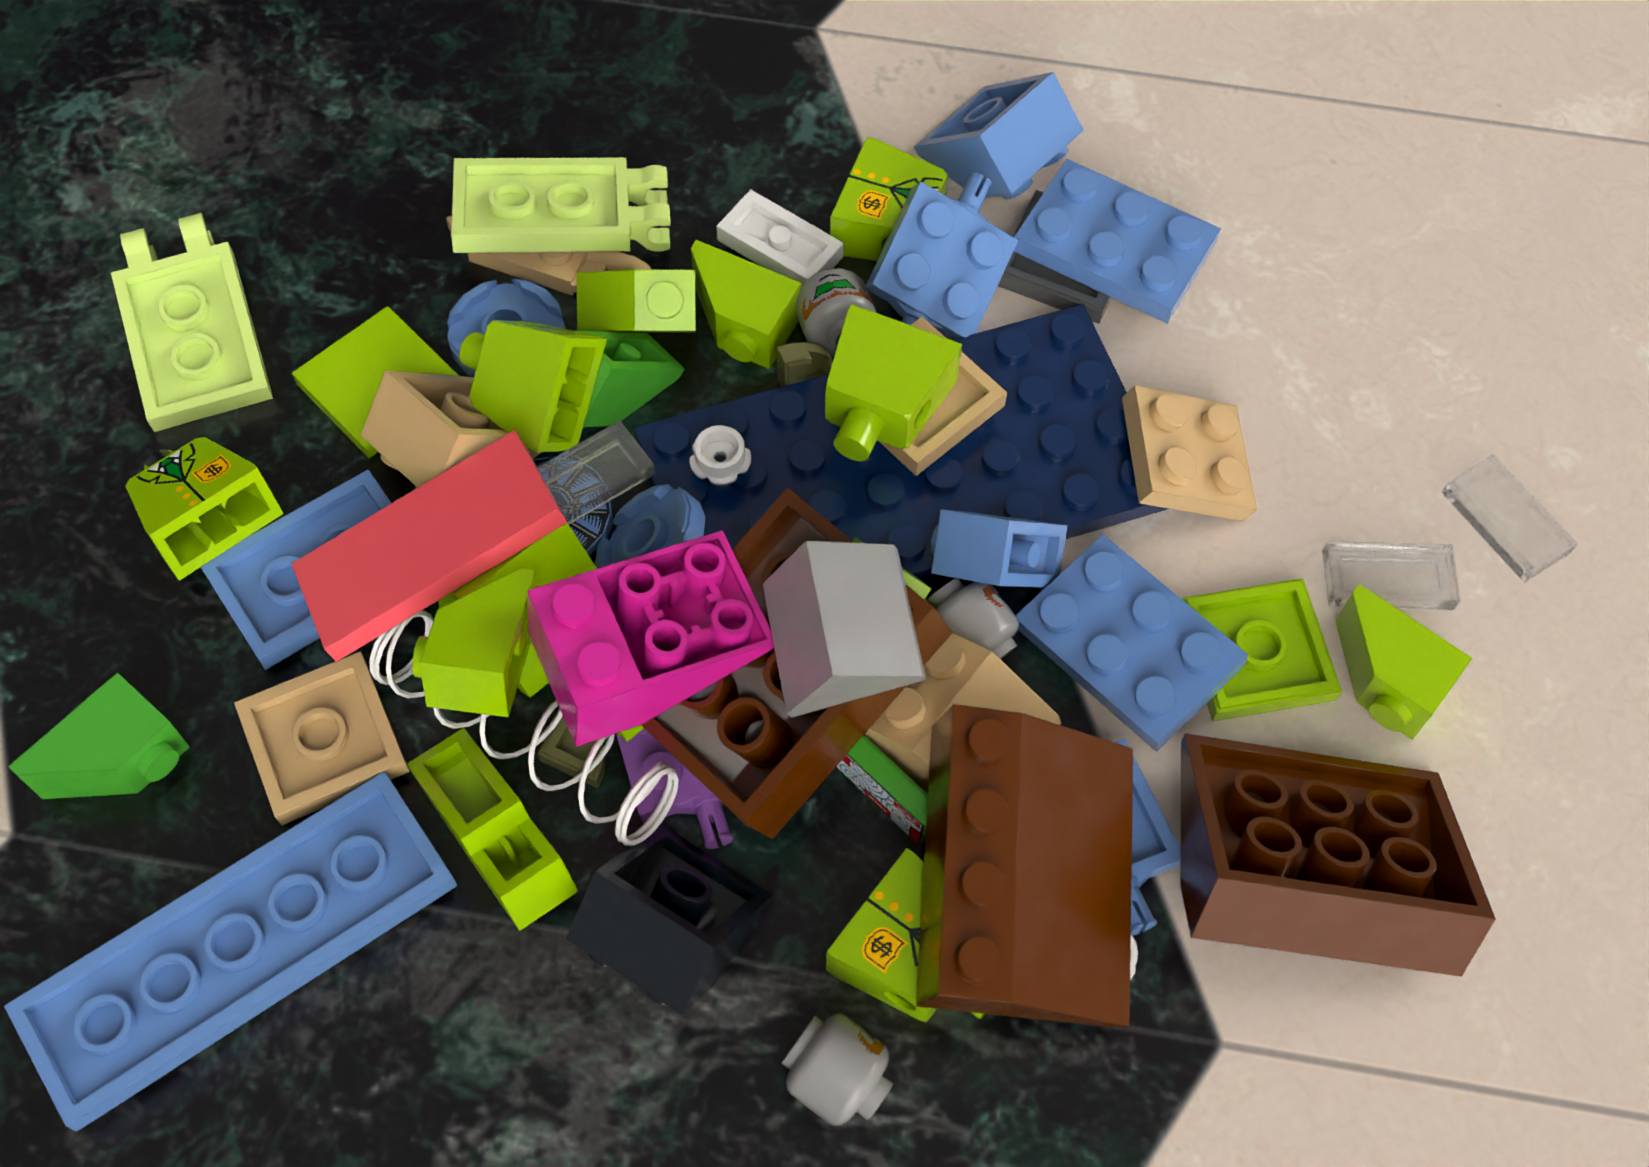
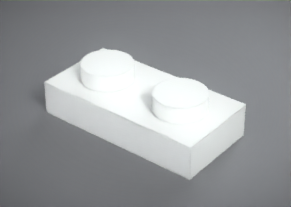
[717,190,844,285]

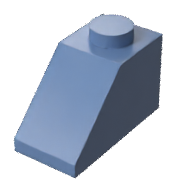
[931,509,1068,587]

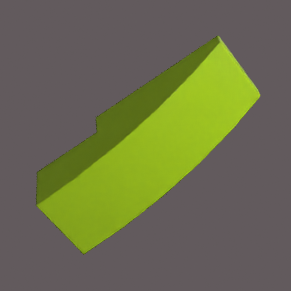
[407,728,578,931]

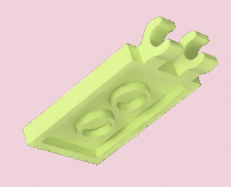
[451,158,670,253]
[111,213,273,432]

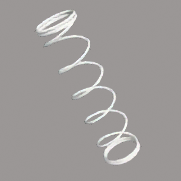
[370,610,679,846]

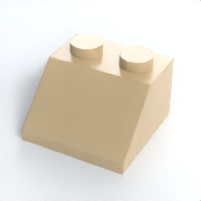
[360,370,542,489]
[865,633,1061,793]

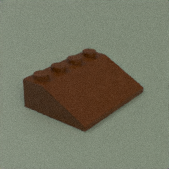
[641,488,953,839]
[916,704,1133,1028]
[1180,733,1496,977]

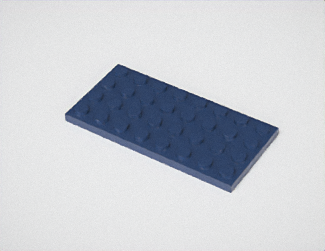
[634,304,1168,582]

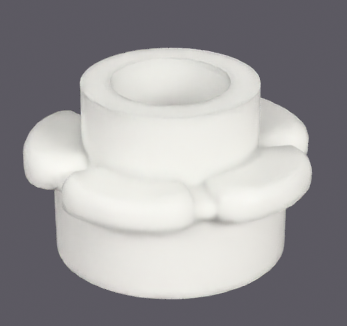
[690,425,751,485]

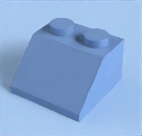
[914,72,1084,199]

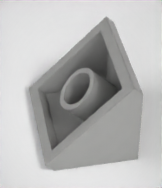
[763,541,926,718]

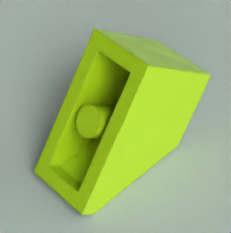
[691,240,801,369]
[577,269,696,333]
[412,568,537,717]
[1335,584,1473,740]

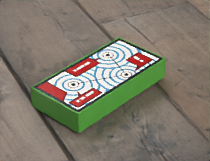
[835,735,928,850]

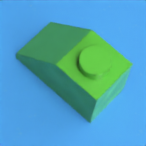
[577,331,685,428]
[8,672,190,799]

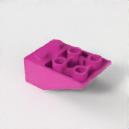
[527,530,774,747]

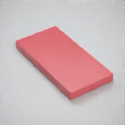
[291,430,567,662]

